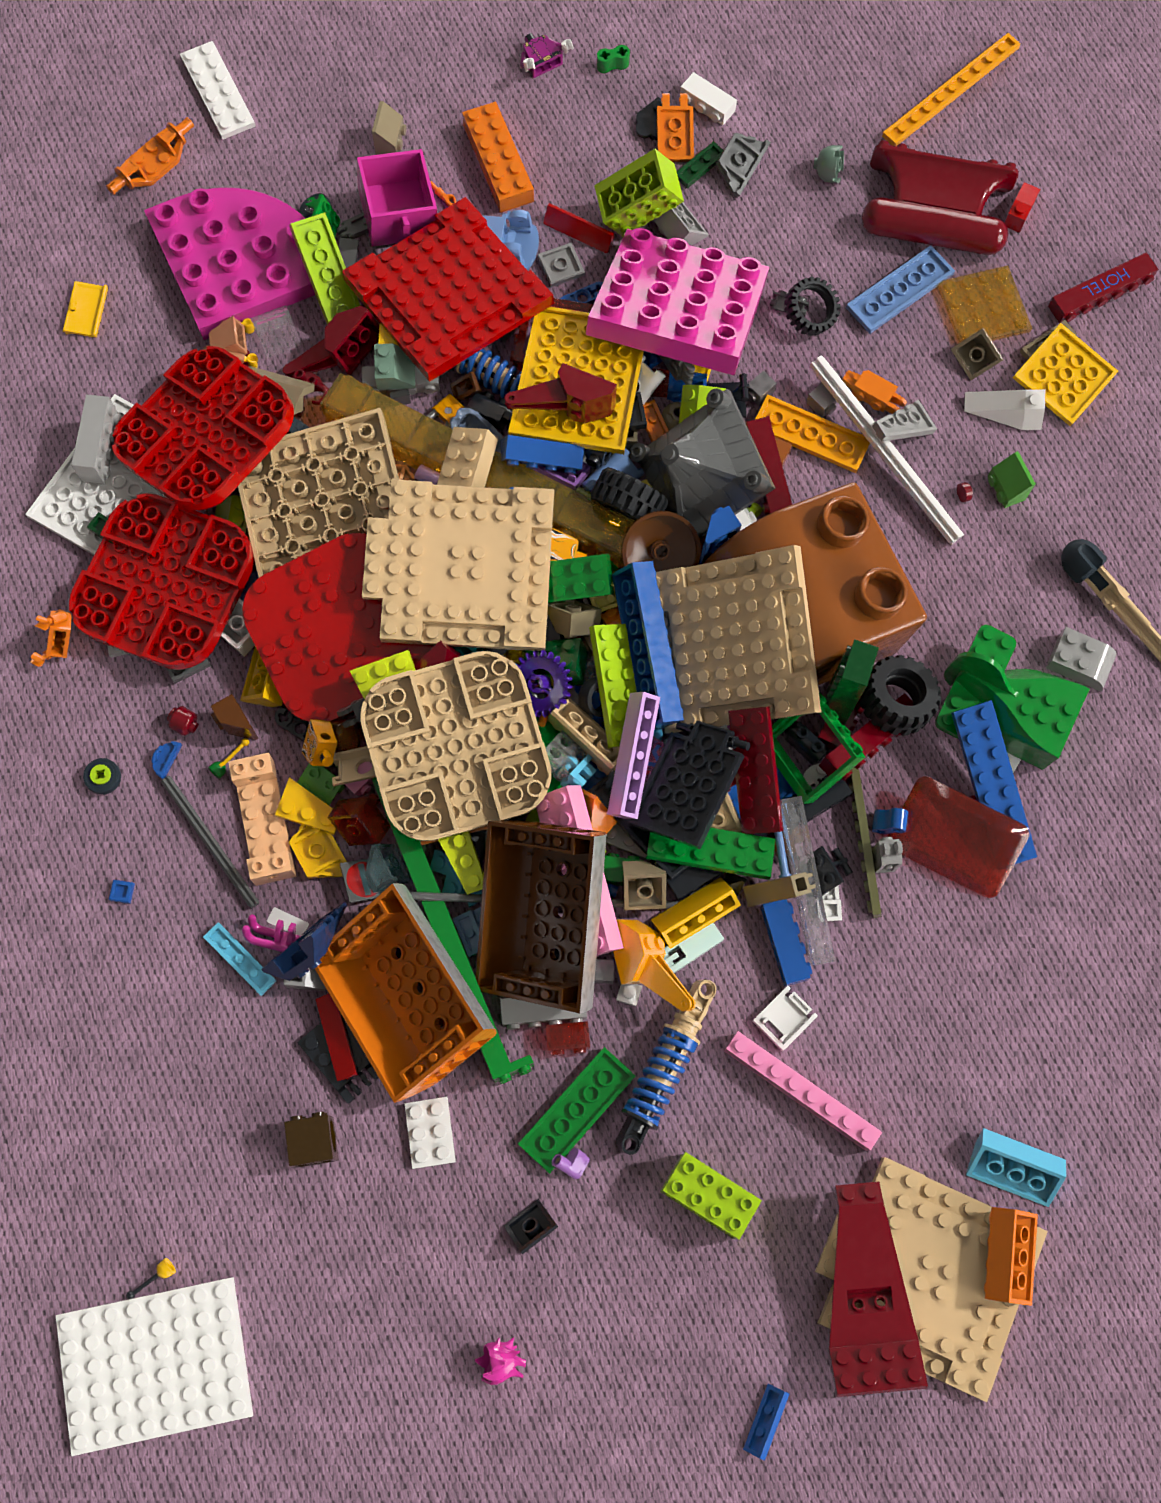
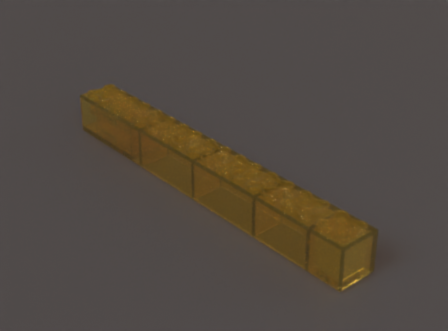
[320,373,634,568]

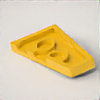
[275,777,341,835]

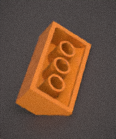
[984,1207,1038,1306]

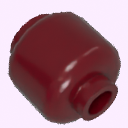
[167,706,199,736]

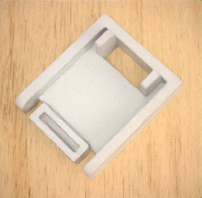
[752,986,818,1052]

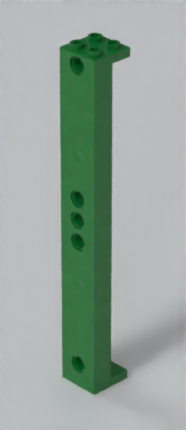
[371,777,534,1085]

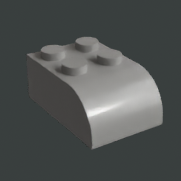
[1046,627,1117,692]

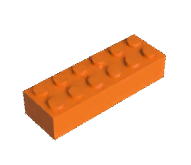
[462,101,534,213]

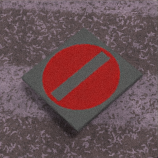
[340,857,387,903]

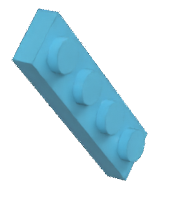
[203,922,277,996]

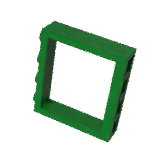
[772,693,865,804]

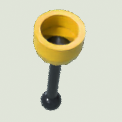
[126,1258,176,1300]

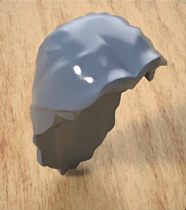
[450,408,503,457]

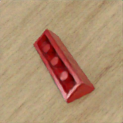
[543,203,614,253]
[315,993,358,1081]

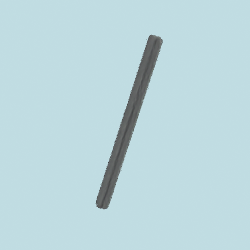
[161,776,259,909]

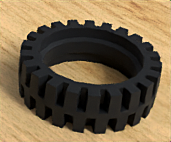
[784,277,841,336]

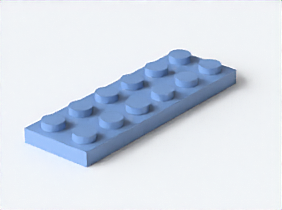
[846,245,955,334]

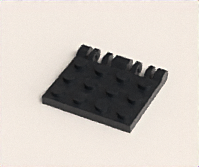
[297,1016,379,1104]

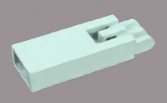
[664,923,724,973]

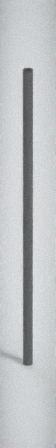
[411,892,680,909]

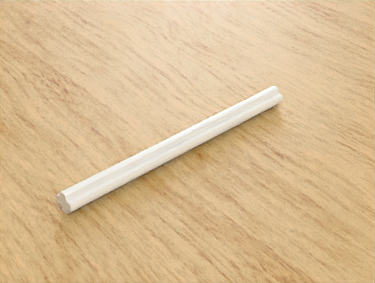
[809,355,964,545]

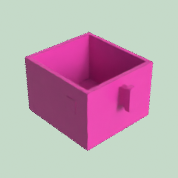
[357,149,437,247]

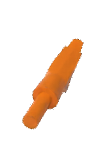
[430,181,456,207]

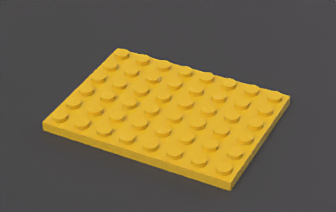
[508,307,644,455]

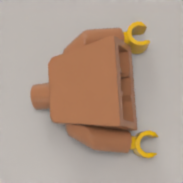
[203,316,258,368]

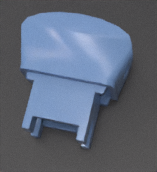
[482,209,539,270]

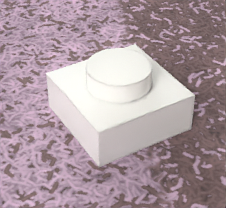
[616,984,642,1007]

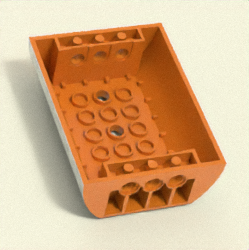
[315,883,497,1103]

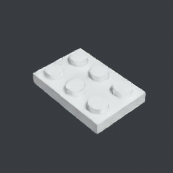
[405,1097,456,1169]

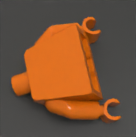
[30,610,71,667]

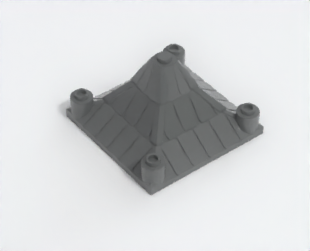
[630,388,776,538]

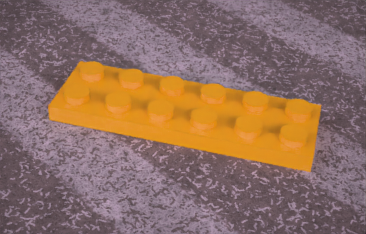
[755,394,870,473]

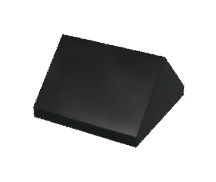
[504,1199,558,1254]

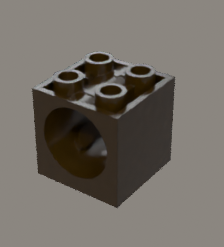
[284,1112,339,1168]

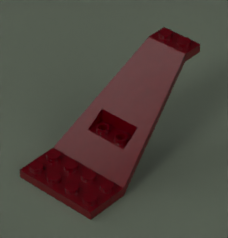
[828,1181,928,1397]

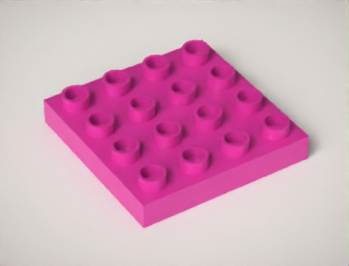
[586,228,769,375]

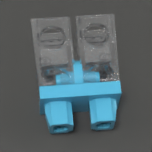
[546,730,596,787]

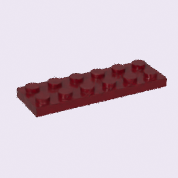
[728,706,783,834]

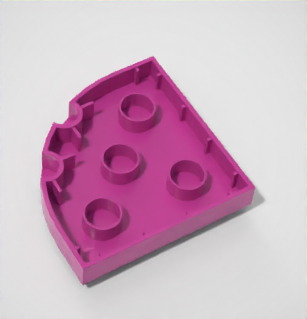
[144,188,316,340]

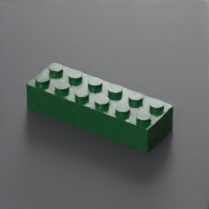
[825,639,879,725]

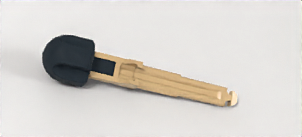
[1061,539,1161,662]

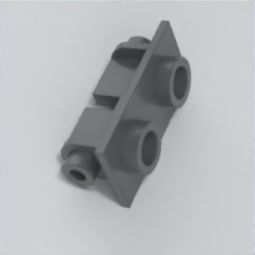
[770,290,809,317]

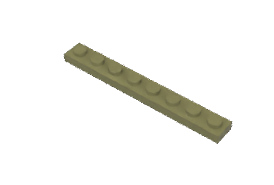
[849,768,882,918]

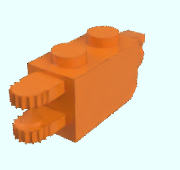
[842,370,907,414]

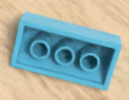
[966,1128,1066,1207]

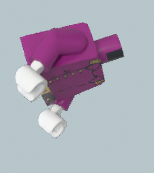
[520,33,574,78]

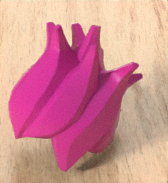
[475,1337,526,1385]

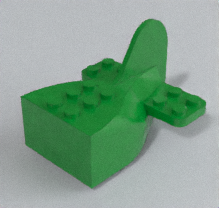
[935,625,1090,770]

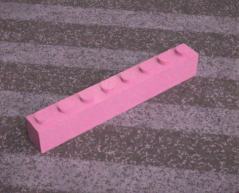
[724,1031,882,1151]

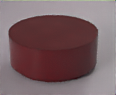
[956,482,973,502]

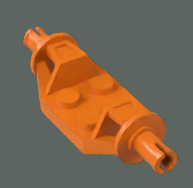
[106,117,194,195]

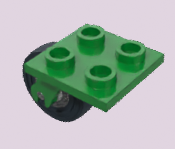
[299,193,341,237]

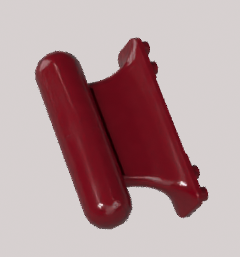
[862,140,1019,255]

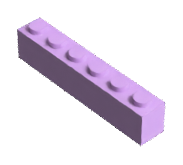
[607,692,660,819]

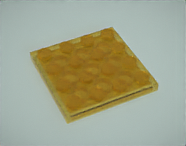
[937,265,1032,343]

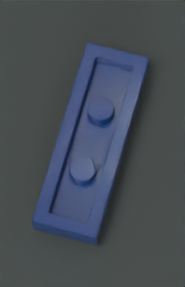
[743,1384,789,1460]

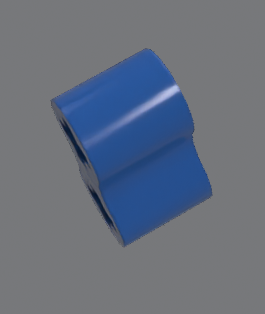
[872,808,909,834]

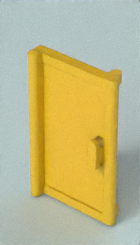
[63,281,108,338]

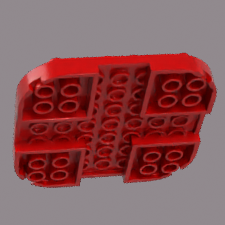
[112,346,294,510]
[69,494,255,670]
[243,533,434,722]

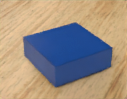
[109,880,135,904]

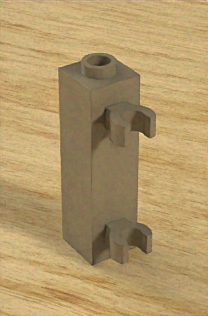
[743,872,816,907]

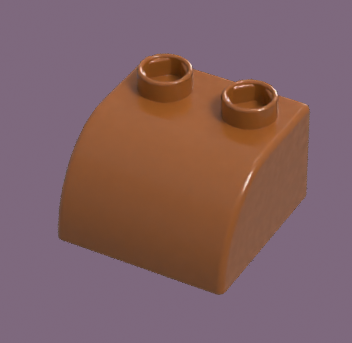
[703,482,927,685]

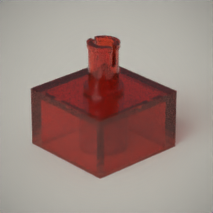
[327,794,390,846]

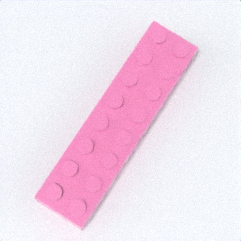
[536,785,624,956]

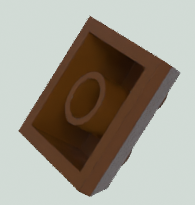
[211,694,259,740]

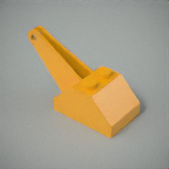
[613,919,695,1012]

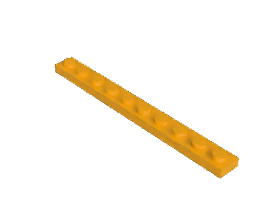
[882,33,1020,146]

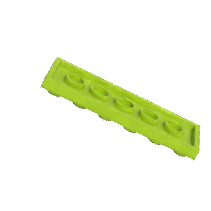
[289,213,360,324]
[589,624,637,748]

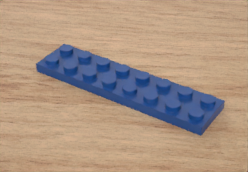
[951,700,1037,869]

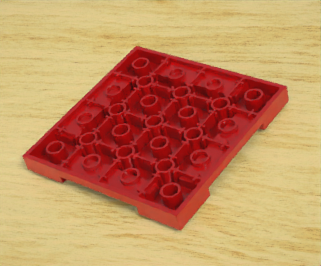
[342,197,554,382]

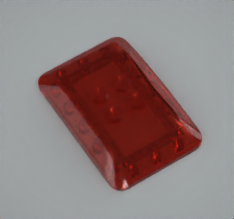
[887,776,1030,898]

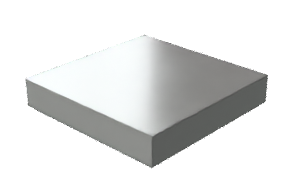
[537,243,585,287]

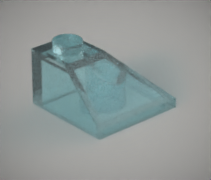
[365,844,412,893]

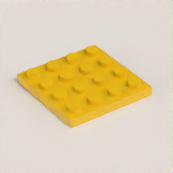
[1013,323,1118,426]

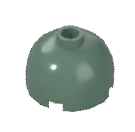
[814,145,844,183]

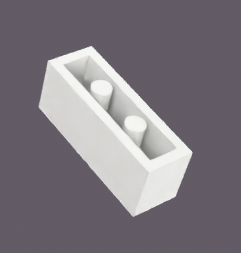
[680,72,737,126]

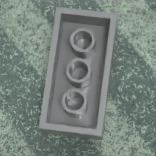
[71,394,121,485]

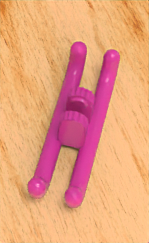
[242,914,301,952]

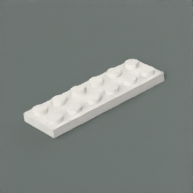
[180,41,255,140]

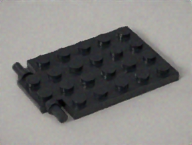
[628,721,750,849]

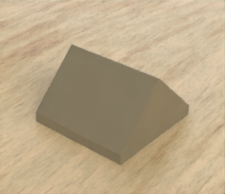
[951,328,1004,381]

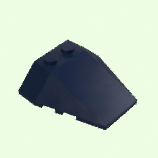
[261,902,347,981]

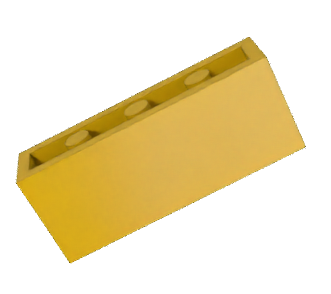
[651,877,741,949]

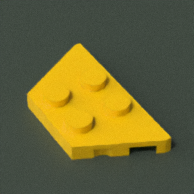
[289,825,347,879]

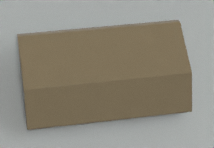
[248,366,314,415]

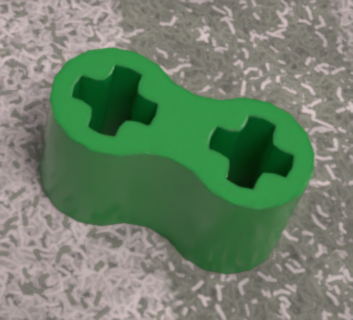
[597,45,630,73]

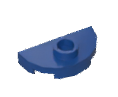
[151,741,182,779]

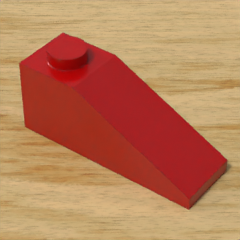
[1004,182,1041,233]

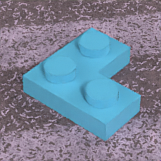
[430,849,465,894]

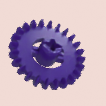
[515,650,572,717]

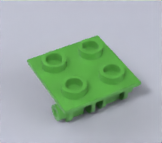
[297,763,345,805]

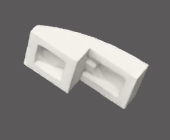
[818,885,842,921]

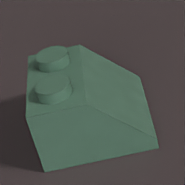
[374,344,415,390]

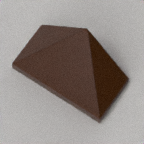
[450,371,483,401]

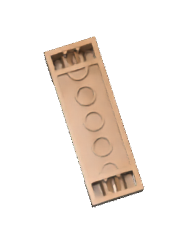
[228,753,297,886]

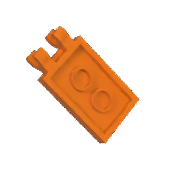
[656,93,694,162]

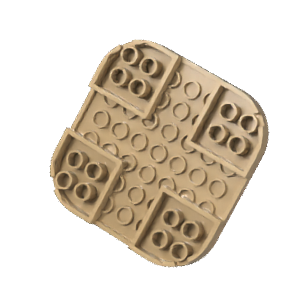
[361,651,551,841]

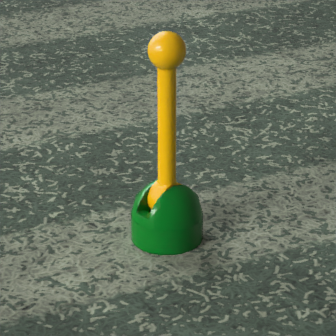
[208,738,249,779]

